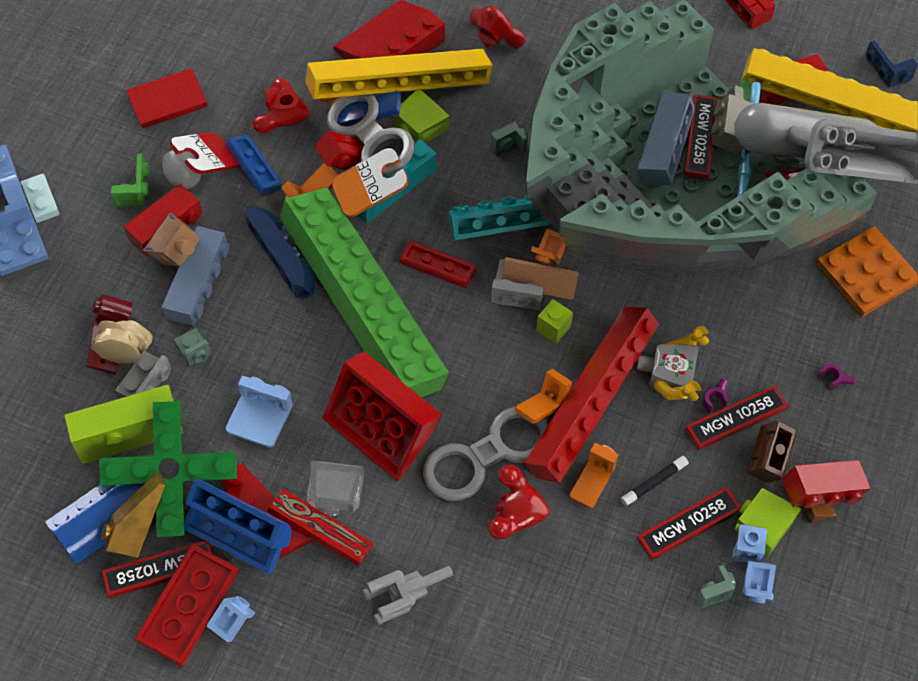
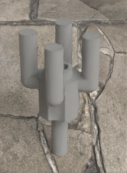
[362,566,453,625]

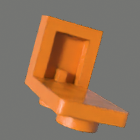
[281,163,339,199]
[531,229,567,266]
[515,369,572,424]
[569,443,619,509]

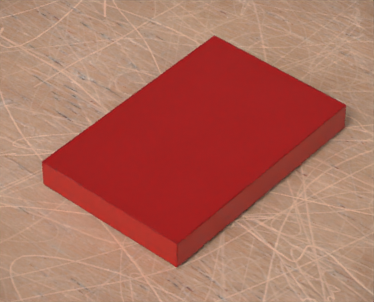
[126,68,208,129]

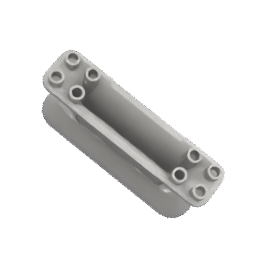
[734,103,918,184]

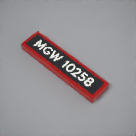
[684,94,718,180]
[685,385,788,451]
[637,487,741,561]
[102,541,212,599]

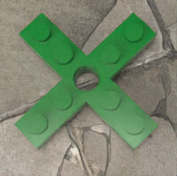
[99,401,237,537]

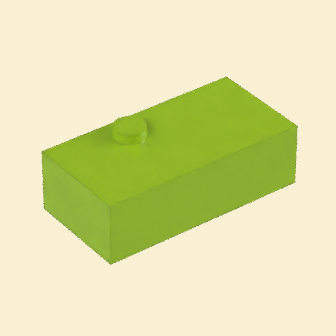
[64,385,184,464]

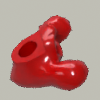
[469,6,526,49]
[252,78,309,134]
[488,465,550,540]

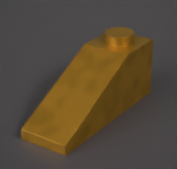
[101,473,165,558]

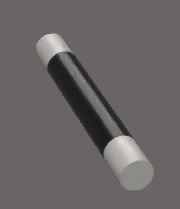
[620,456,689,507]

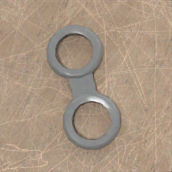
[327,94,414,176]
[423,406,548,501]

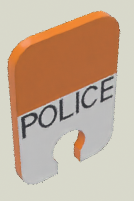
[332,148,408,217]

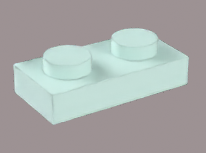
[21,173,60,223]

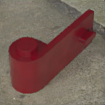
[85,294,132,374]

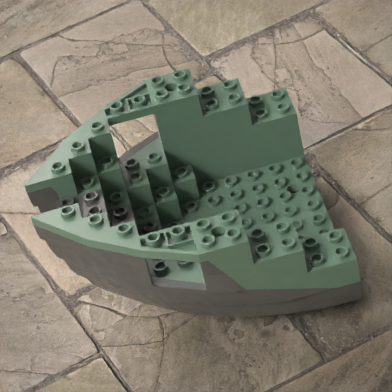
[526,0,877,273]

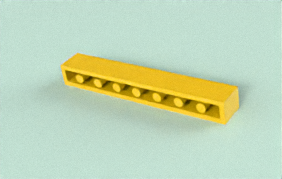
[741,48,918,133]
[305,49,492,99]

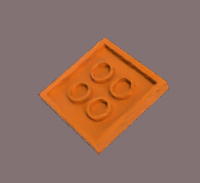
[816,226,918,317]

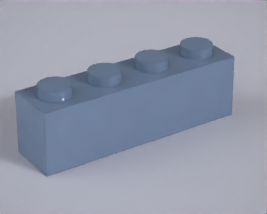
[637,93,695,185]
[162,226,229,327]

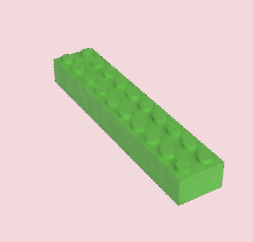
[280,188,449,397]

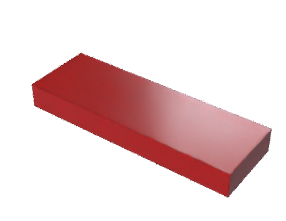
[400,240,477,289]

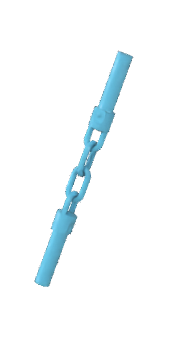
[737,82,761,197]

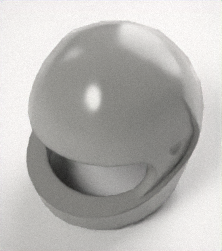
[162,150,201,189]

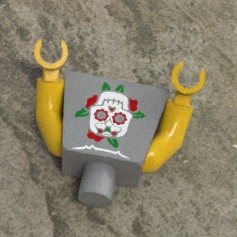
[637,326,709,401]

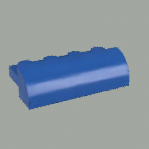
[184,479,291,573]
[45,484,144,564]

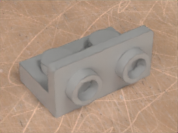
[115,351,171,398]

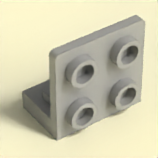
[491,259,543,311]

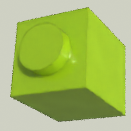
[536,299,573,344]

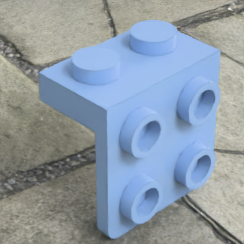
[226,375,293,448]

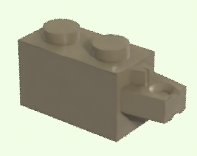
[711,85,752,155]

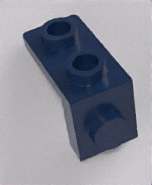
[865,40,918,88]

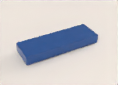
[337,91,401,127]
[226,134,282,194]

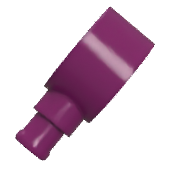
[818,364,855,390]
[703,379,728,412]

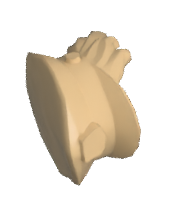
[91,320,153,364]

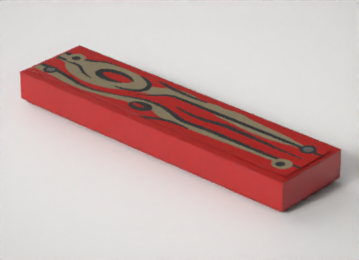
[268,489,374,567]

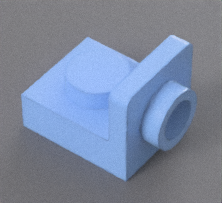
[732,524,767,563]
[207,596,255,642]

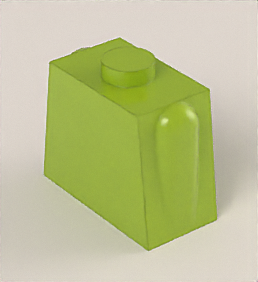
[393,90,450,144]
[734,488,801,558]

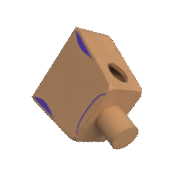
[143,213,200,266]

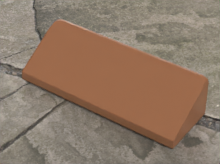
[502,257,579,300]

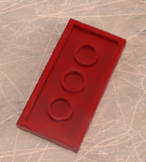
[134,543,240,667]

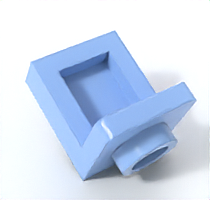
[743,560,776,603]

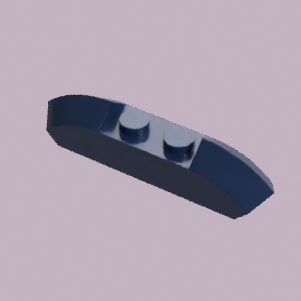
[245,205,315,299]

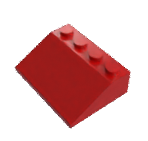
[333,0,445,60]
[322,351,442,482]

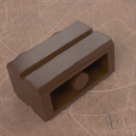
[747,420,797,483]

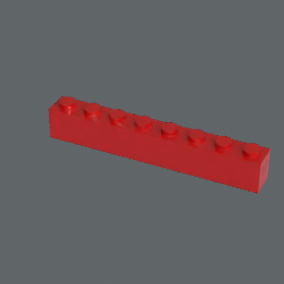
[524,307,659,483]

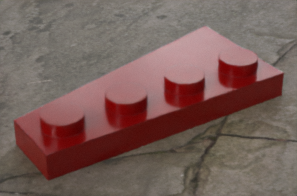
[221,463,313,559]

